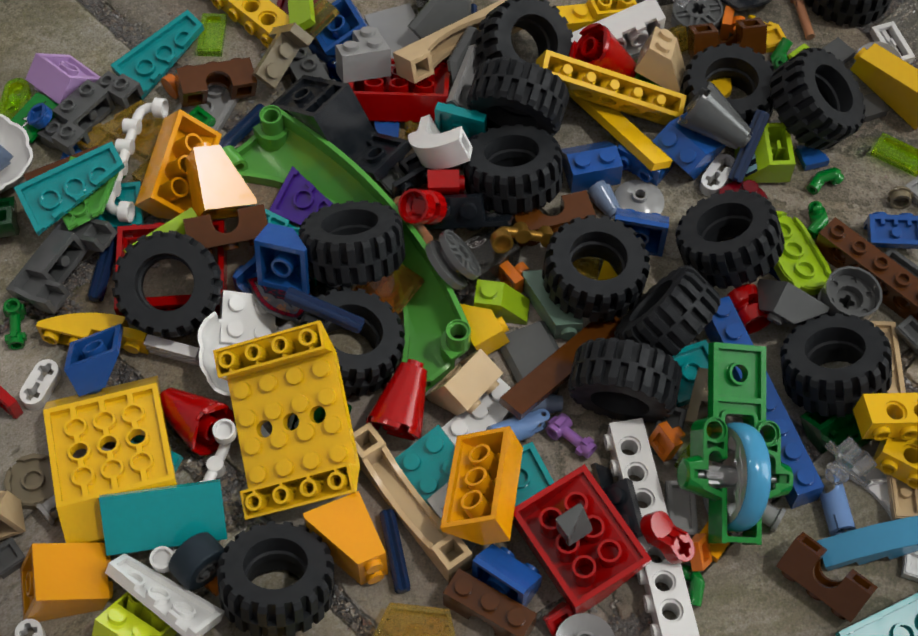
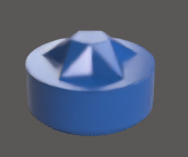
[27,103,53,129]

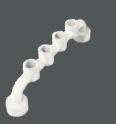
[106,97,169,223]
[149,419,237,573]

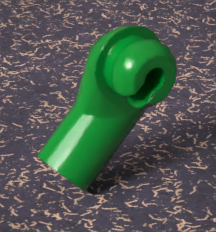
[770,37,793,69]
[806,167,844,195]
[807,201,829,239]
[682,564,705,607]

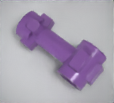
[545,413,597,459]

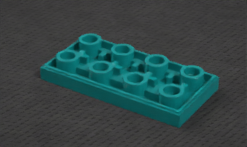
[99,479,227,556]

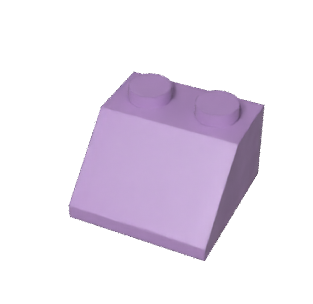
[25,53,100,104]

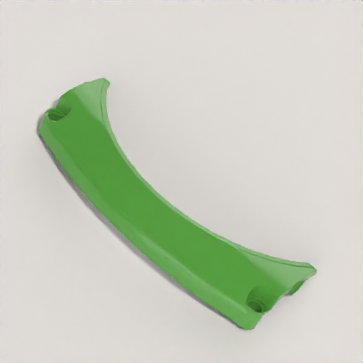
[222,105,471,392]

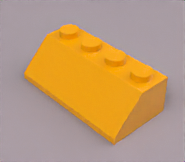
[135,109,222,220]
[440,426,523,545]

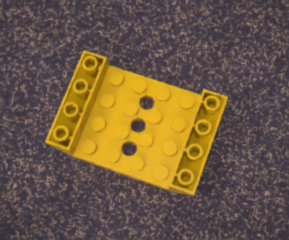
[213,320,360,520]
[43,375,177,543]

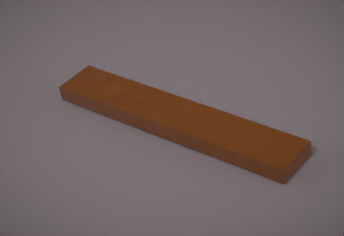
[499,316,620,420]

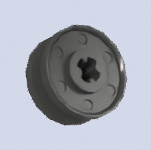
[671,0,723,42]
[425,229,481,291]

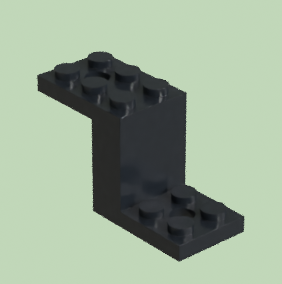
[271,75,412,181]

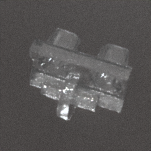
[825,437,878,487]

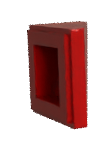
[543,602,575,636]

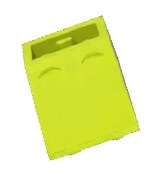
[92,569,177,636]

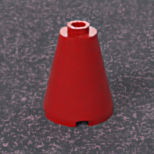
[569,23,637,78]
[366,359,427,441]
[160,387,234,456]

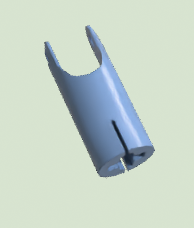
[486,409,550,442]
[819,468,856,536]

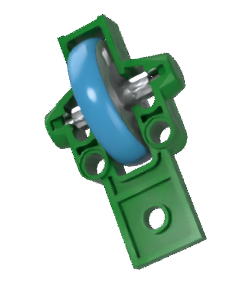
[677,342,794,545]

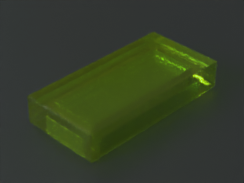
[197,13,227,57]
[870,132,918,177]

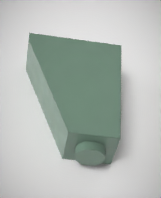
[522,268,583,340]

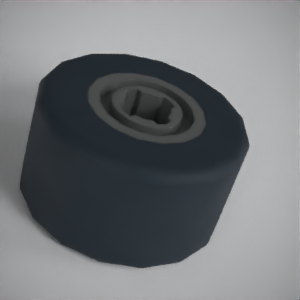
[169,532,224,591]

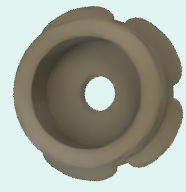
[887,186,914,209]

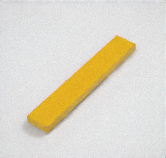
[569,95,673,171]

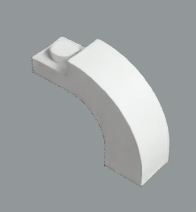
[408,114,473,169]

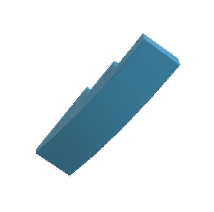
[817,516,918,571]

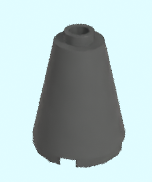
[677,81,752,149]

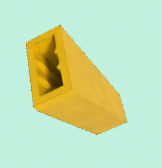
[850,43,918,130]

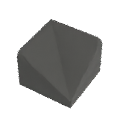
[556,503,592,546]

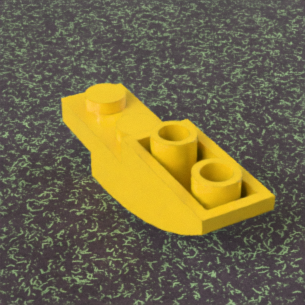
[556,0,637,32]
[36,313,149,354]

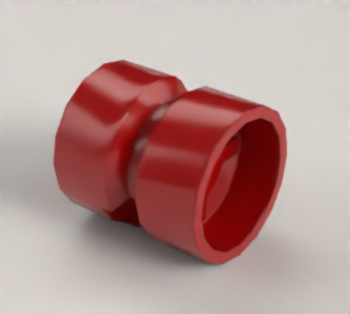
[398,189,447,225]
[726,284,771,335]

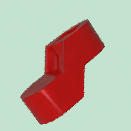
[640,511,695,564]

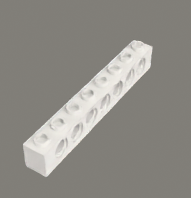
[604,418,700,636]

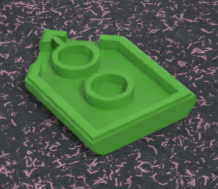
[62,156,119,231]

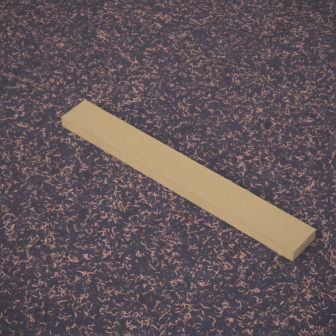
[870,321,918,521]

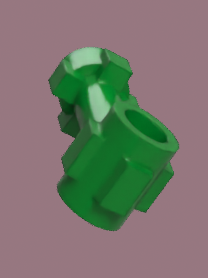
[3,298,27,350]

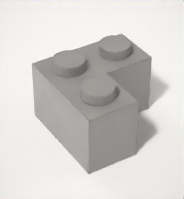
[335,26,391,83]

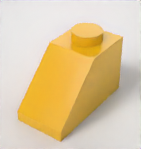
[460,304,510,355]

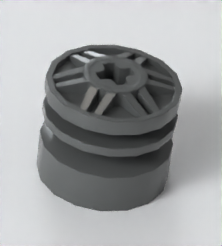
[814,266,882,321]

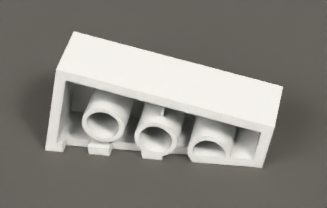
[571,0,666,58]

